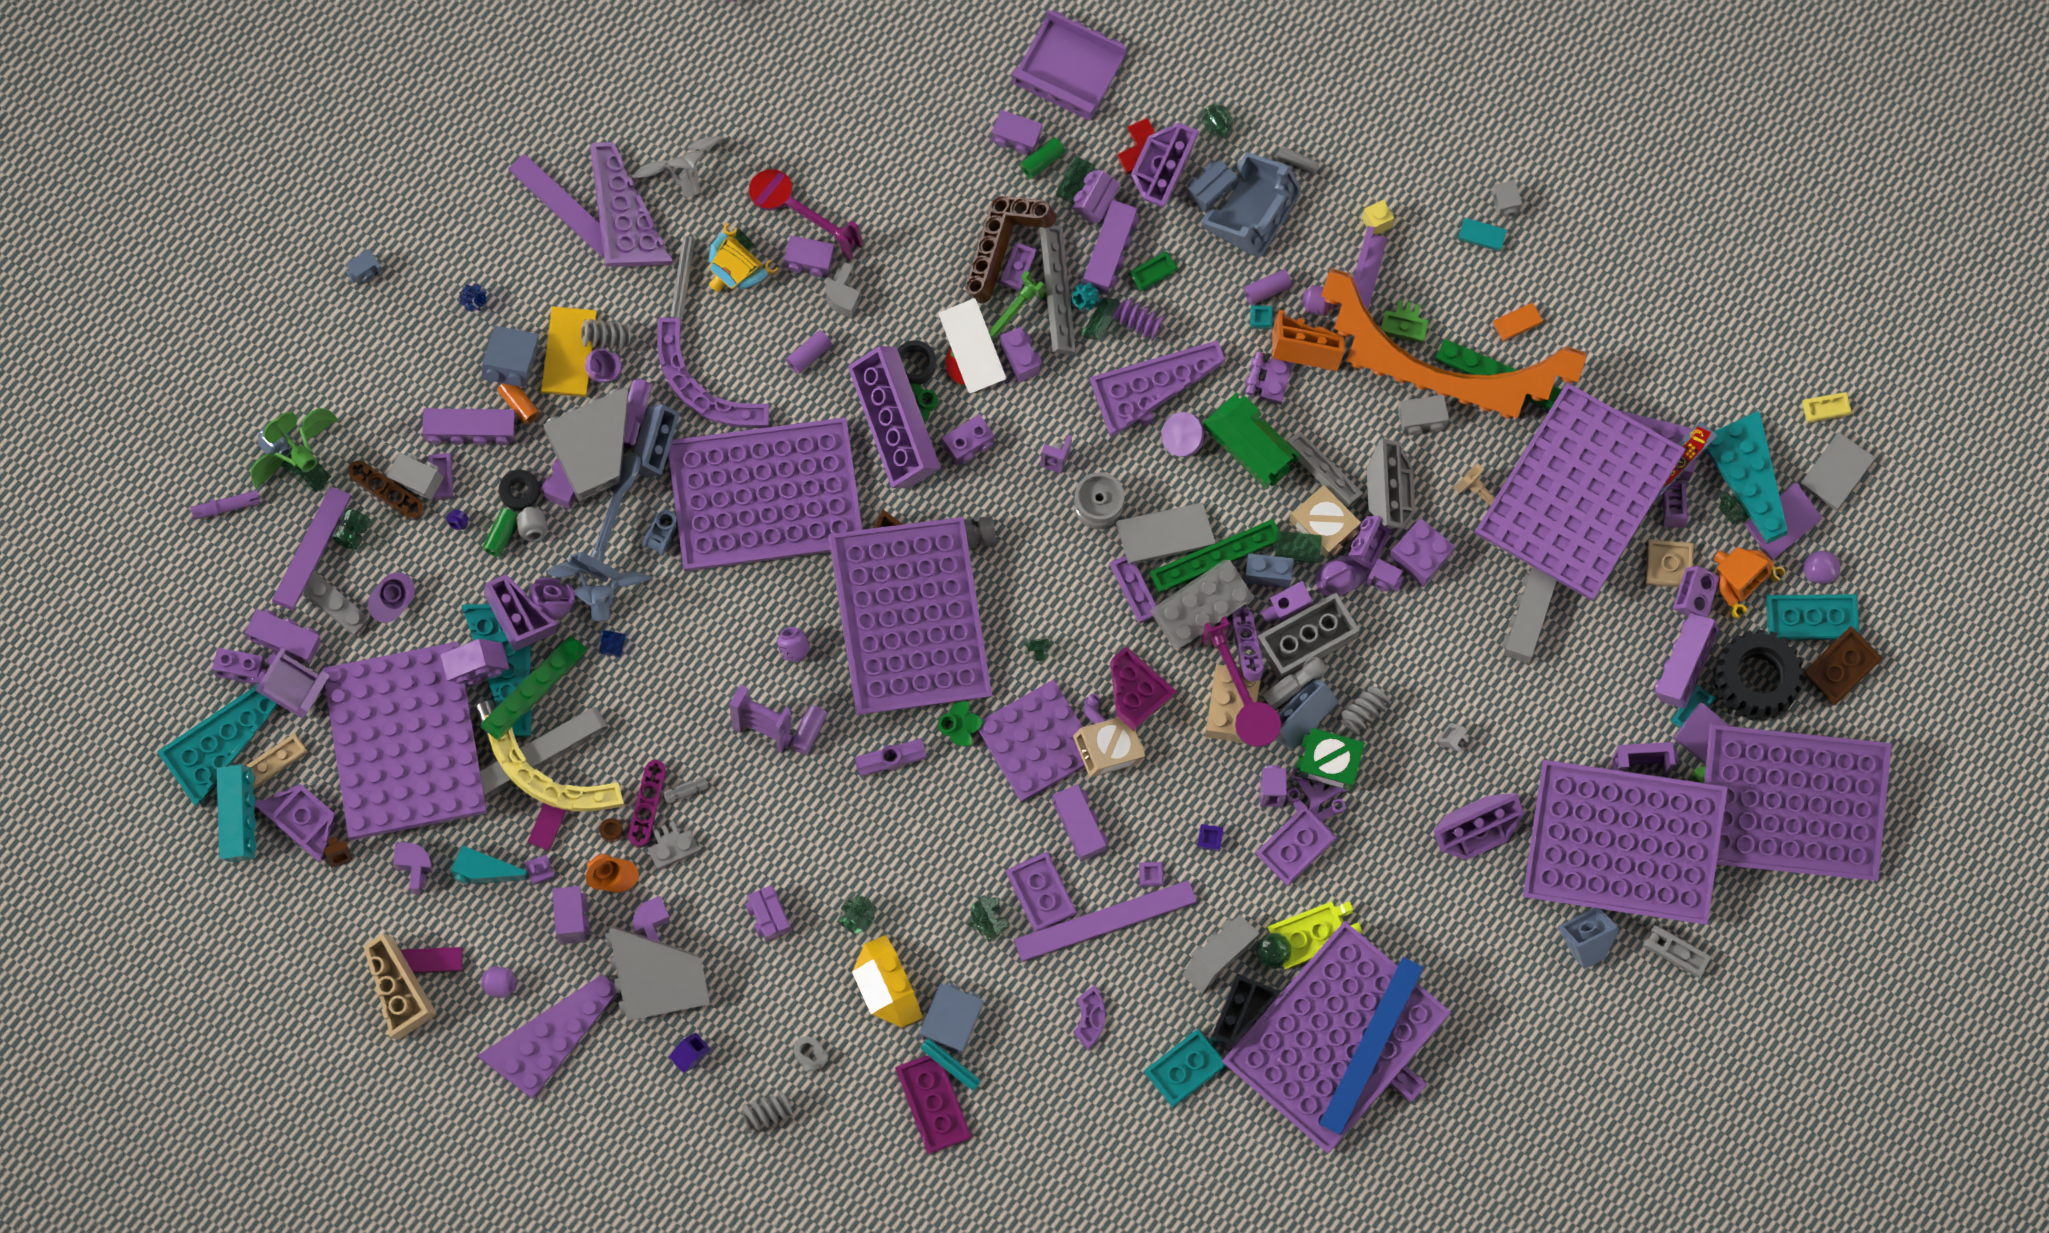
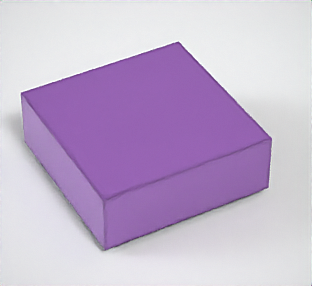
[1139,862,1163,887]

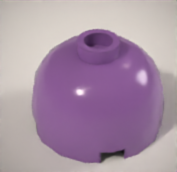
[528,577,575,620]

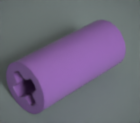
[1243,269,1292,305]
[786,330,832,374]
[789,704,828,755]

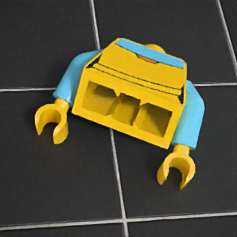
[709,223,778,292]

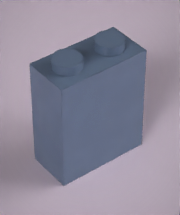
[482,326,539,388]
[919,982,984,1056]

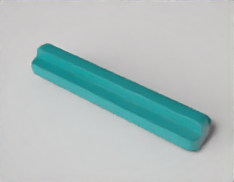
[921,1038,980,1090]

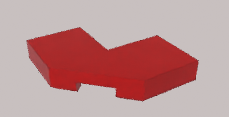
[1117,118,1155,175]

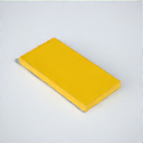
[541,306,597,398]

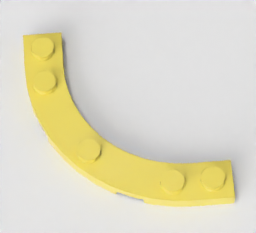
[484,715,624,812]

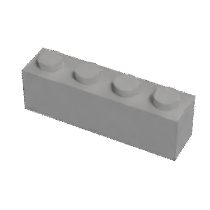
[1501,567,1557,664]

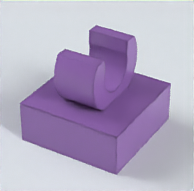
[525,854,555,885]

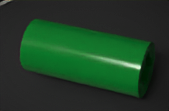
[1019,137,1066,180]
[482,508,518,557]

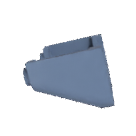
[1201,152,1301,257]

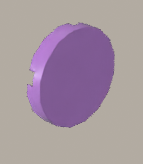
[1162,412,1205,457]

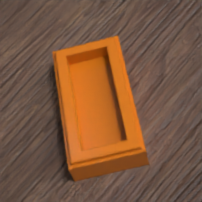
[1493,302,1543,342]

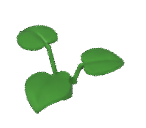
[250,408,338,489]

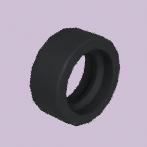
[897,340,936,385]

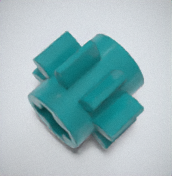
[1071,282,1100,310]

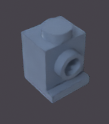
[346,249,383,285]

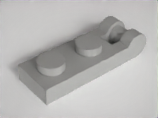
[1643,925,1711,978]

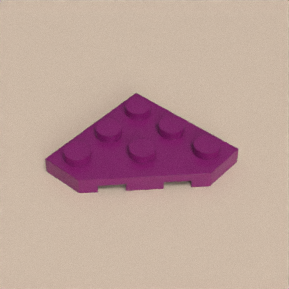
[1110,646,1177,731]

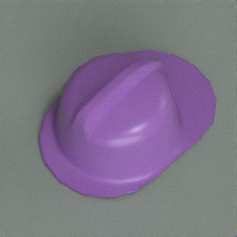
[1315,554,1368,597]
[368,572,415,623]

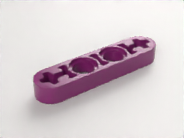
[629,760,666,848]

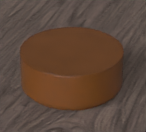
[599,818,623,842]

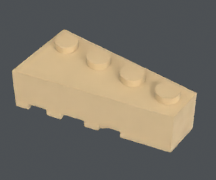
[364,933,437,1040]

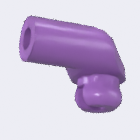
[1084,694,1107,724]

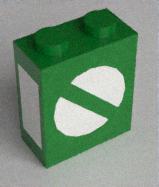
[1296,728,1365,791]

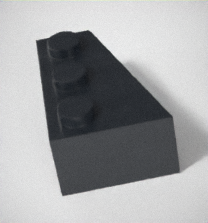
[1210,973,1281,1051]

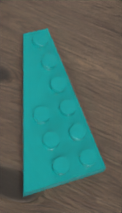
[1705,411,1788,544]
[461,604,531,738]
[157,684,279,808]

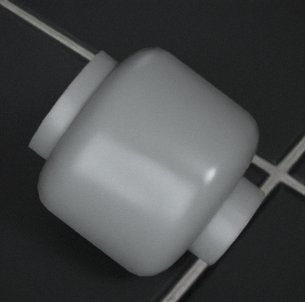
[516,507,548,542]

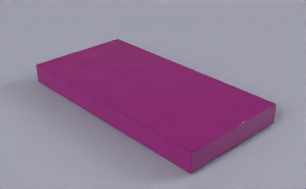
[895,1055,972,1155]

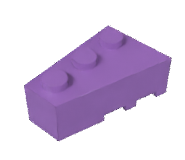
[484,575,558,651]

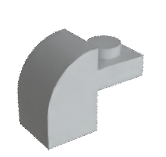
[826,262,861,319]

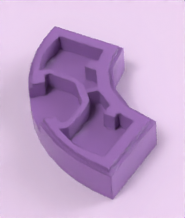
[1073,985,1105,1050]

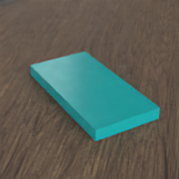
[1765,594,1860,641]

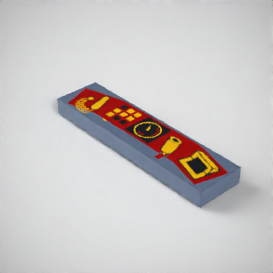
[1655,421,1717,501]

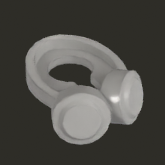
[794,1036,829,1072]

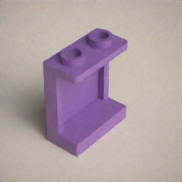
[255,647,330,719]
[1612,742,1678,776]

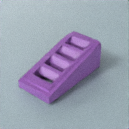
[1663,480,1688,528]

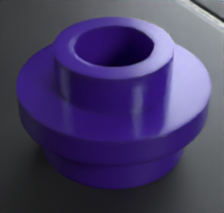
[446,509,469,530]

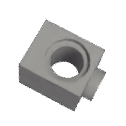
[1491,180,1522,217]

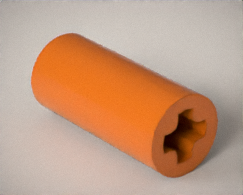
[497,383,540,425]

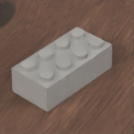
[1149,560,1254,648]
[1258,593,1360,681]

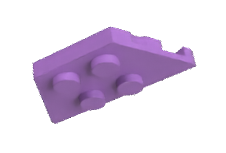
[254,784,336,863]

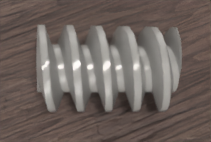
[581,319,631,351]
[1341,686,1392,736]
[742,1091,794,1134]

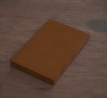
[1804,626,1883,706]

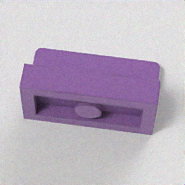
[1040,435,1072,474]

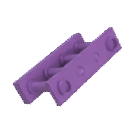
[729,684,793,753]

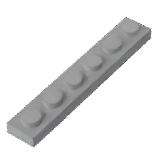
[1040,225,1076,355]

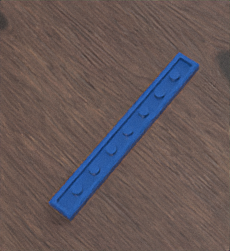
[1319,957,1424,1136]

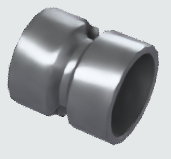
[964,515,996,548]

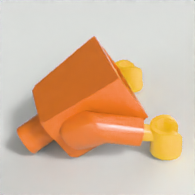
[1714,547,1785,619]

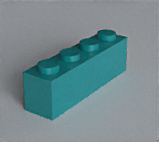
[217,764,257,862]

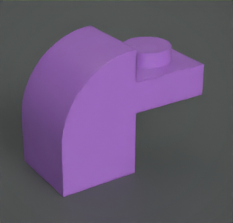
[393,842,432,894]
[633,896,670,942]

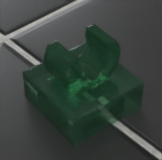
[1024,637,1050,662]

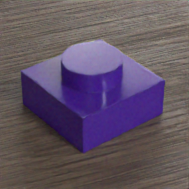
[1197,824,1224,852]

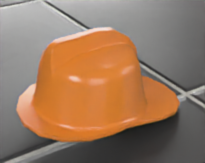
[585,854,639,892]

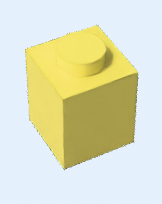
[1362,200,1394,235]

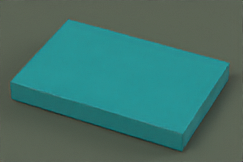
[1143,1029,1226,1108]

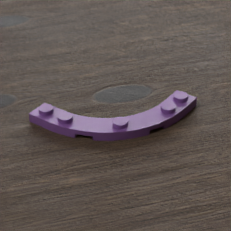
[657,318,769,428]

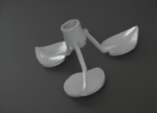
[631,136,725,197]

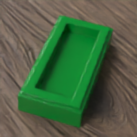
[1128,251,1178,292]

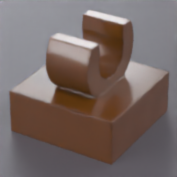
[324,836,353,868]

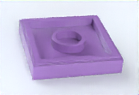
[1673,703,1729,766]

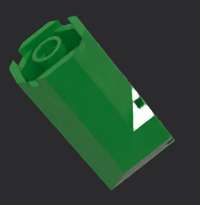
[1203,392,1299,490]

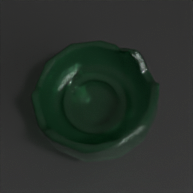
[1256,932,1291,970]

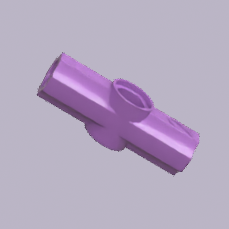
[624,379,652,449]
[855,738,927,777]

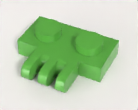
[1381,300,1429,343]

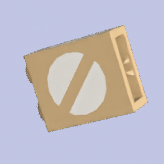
[1289,485,1361,559]
[1073,718,1145,778]

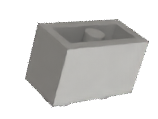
[1398,395,1449,435]
[387,453,444,500]

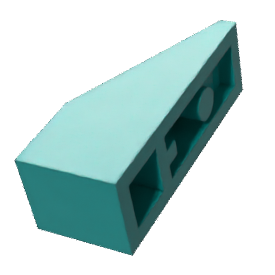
[451,845,528,885]

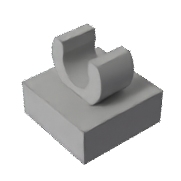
[1437,723,1469,752]

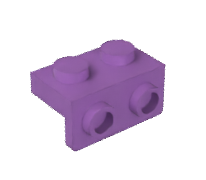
[1348,516,1391,569]

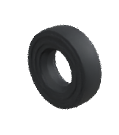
[499,469,540,511]

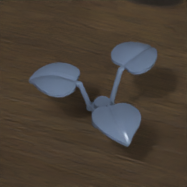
[546,562,653,621]

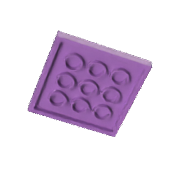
[978,679,1085,803]

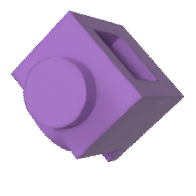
[1366,558,1403,592]

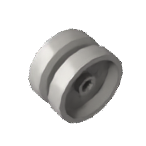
[1074,472,1124,529]

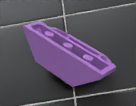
[1131,122,1199,208]
[1433,793,1524,860]

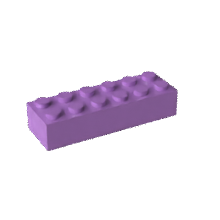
[848,346,941,489]

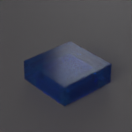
[599,630,626,658]

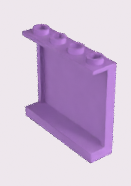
[1012,10,1127,121]

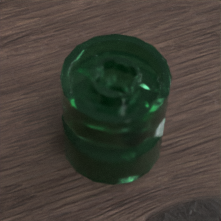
[331,508,371,550]

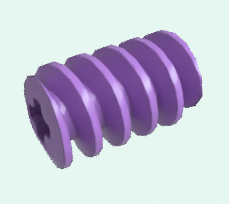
[1113,297,1164,342]

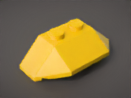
[852,935,923,1028]

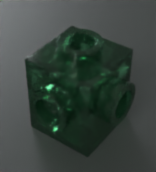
[837,894,877,935]

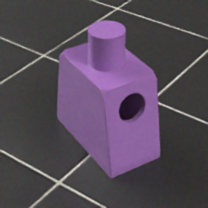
[1261,581,1313,623]

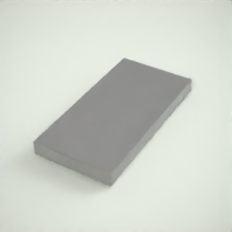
[1116,502,1215,565]

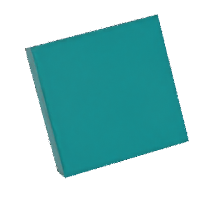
[1250,305,1273,330]

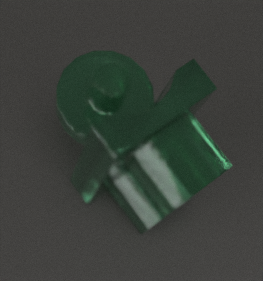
[968,895,1009,942]

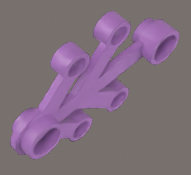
[1286,767,1348,822]

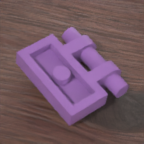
[1245,352,1293,405]

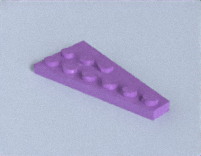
[590,142,673,267]
[1090,340,1225,438]
[477,975,618,1100]

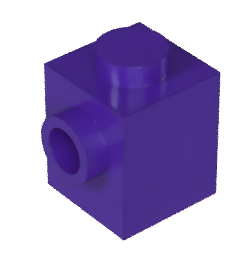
[668,1032,711,1074]

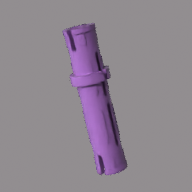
[190,490,261,520]

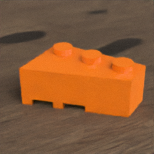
[1272,309,1344,371]

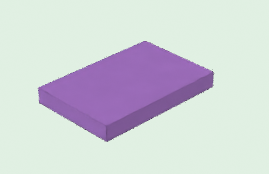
[1744,483,1823,560]
[1256,805,1337,886]
[1005,852,1077,932]

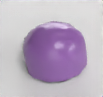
[585,348,622,383]
[1803,550,1841,585]

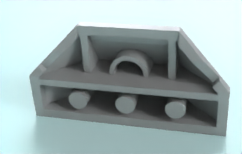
[1367,438,1415,529]

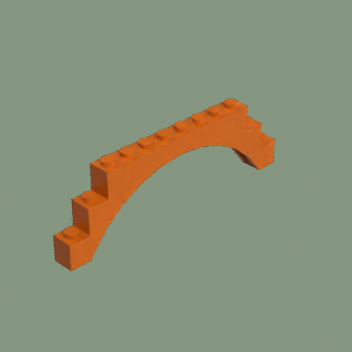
[1321,267,1588,419]

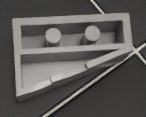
[1182,914,1260,994]

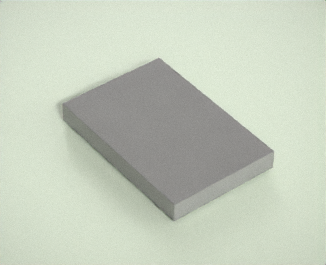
[1800,432,1875,511]

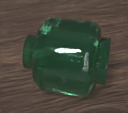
[1201,103,1234,138]

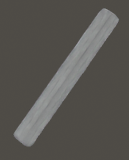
[670,236,695,321]

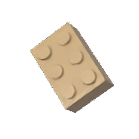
[1205,664,1261,744]

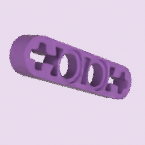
[1231,607,1263,681]

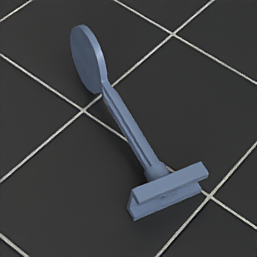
[568,453,641,583]

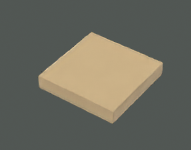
[1645,539,1694,588]

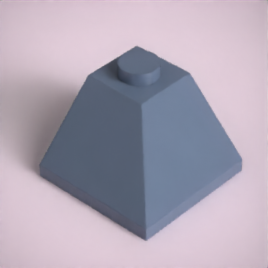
[1557,908,1619,969]

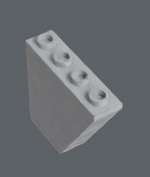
[543,387,629,501]
[605,926,710,1021]

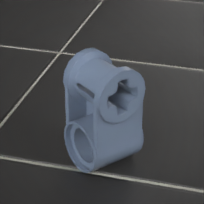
[642,510,678,556]

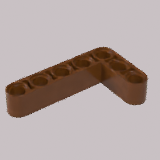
[965,196,1057,304]

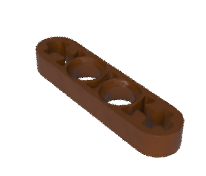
[348,460,424,521]

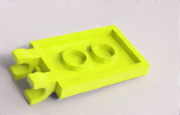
[1268,901,1362,971]

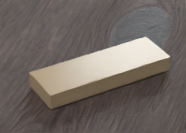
[246,733,308,790]

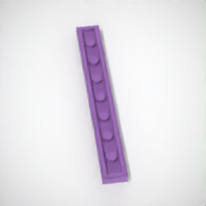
[1014,880,1197,962]

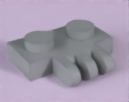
[648,821,700,871]

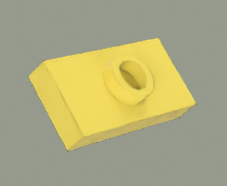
[1802,392,1852,423]

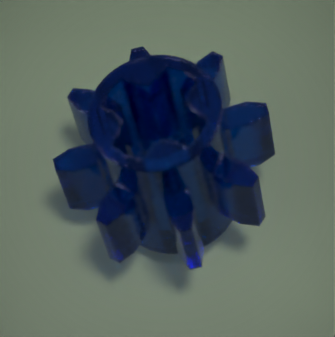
[459,283,487,312]

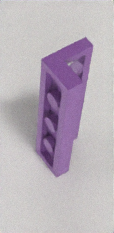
[1354,226,1388,310]

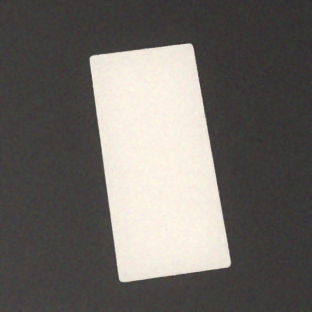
[939,298,1006,393]

